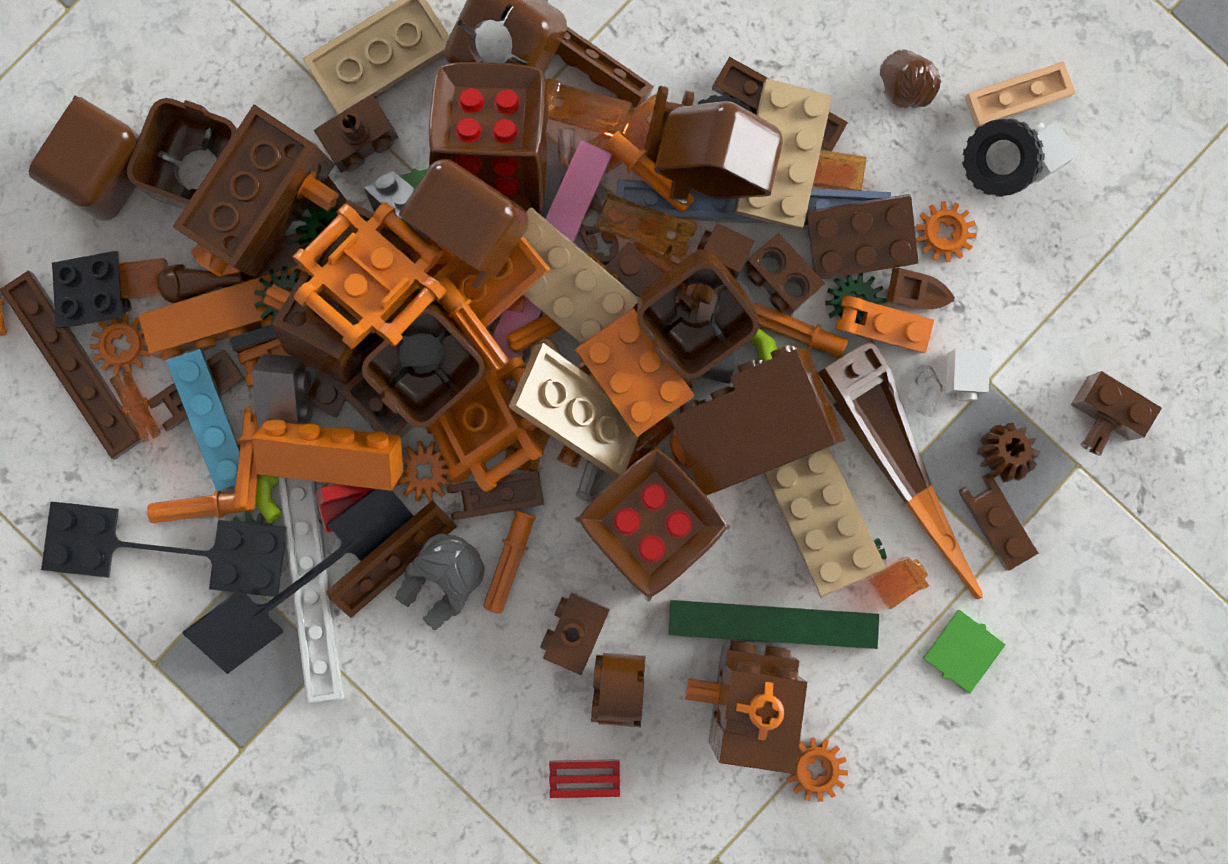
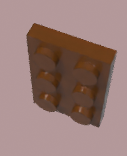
[806,194,919,279]

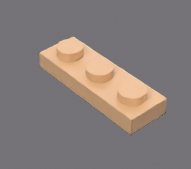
[965,61,1076,129]

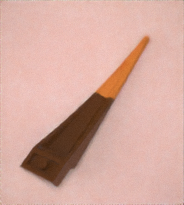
[818,340,983,599]

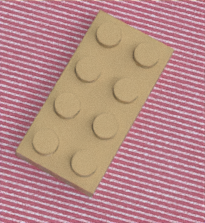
[303,0,449,114]
[734,78,832,230]
[523,208,638,344]
[508,343,639,478]
[763,447,886,598]

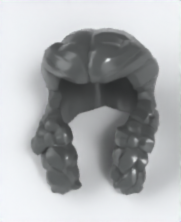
[395,533,485,631]

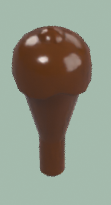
[157,264,246,304]

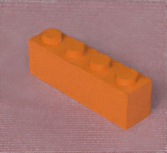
[252,419,403,491]

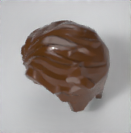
[880,49,942,108]

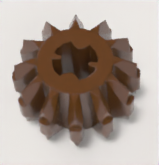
[976,422,1040,483]

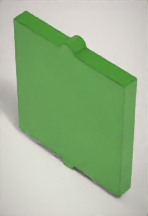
[923,610,1006,693]

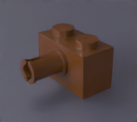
[314,94,399,173]
[690,223,755,305]
[339,367,419,438]
[1071,371,1162,456]
[540,592,610,676]

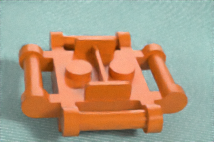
[292,202,446,349]
[425,356,544,492]

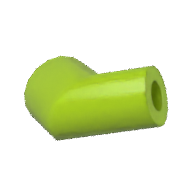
[749,328,777,361]
[255,475,282,523]

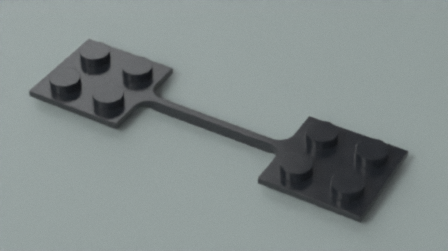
[182,489,414,674]
[41,501,287,597]

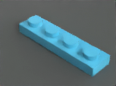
[166,348,240,491]

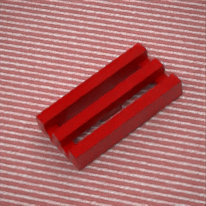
[549,759,620,798]

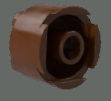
[591,653,646,728]

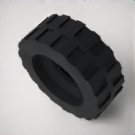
[962,118,1045,197]

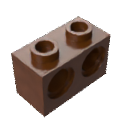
[745,232,825,316]

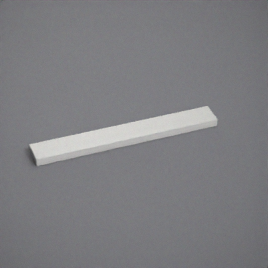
[278,423,344,705]

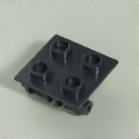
[52,251,132,329]

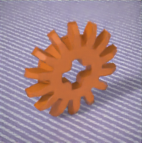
[915,201,977,262]
[90,314,150,375]
[396,441,454,502]
[786,738,848,802]

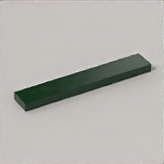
[668,600,879,649]

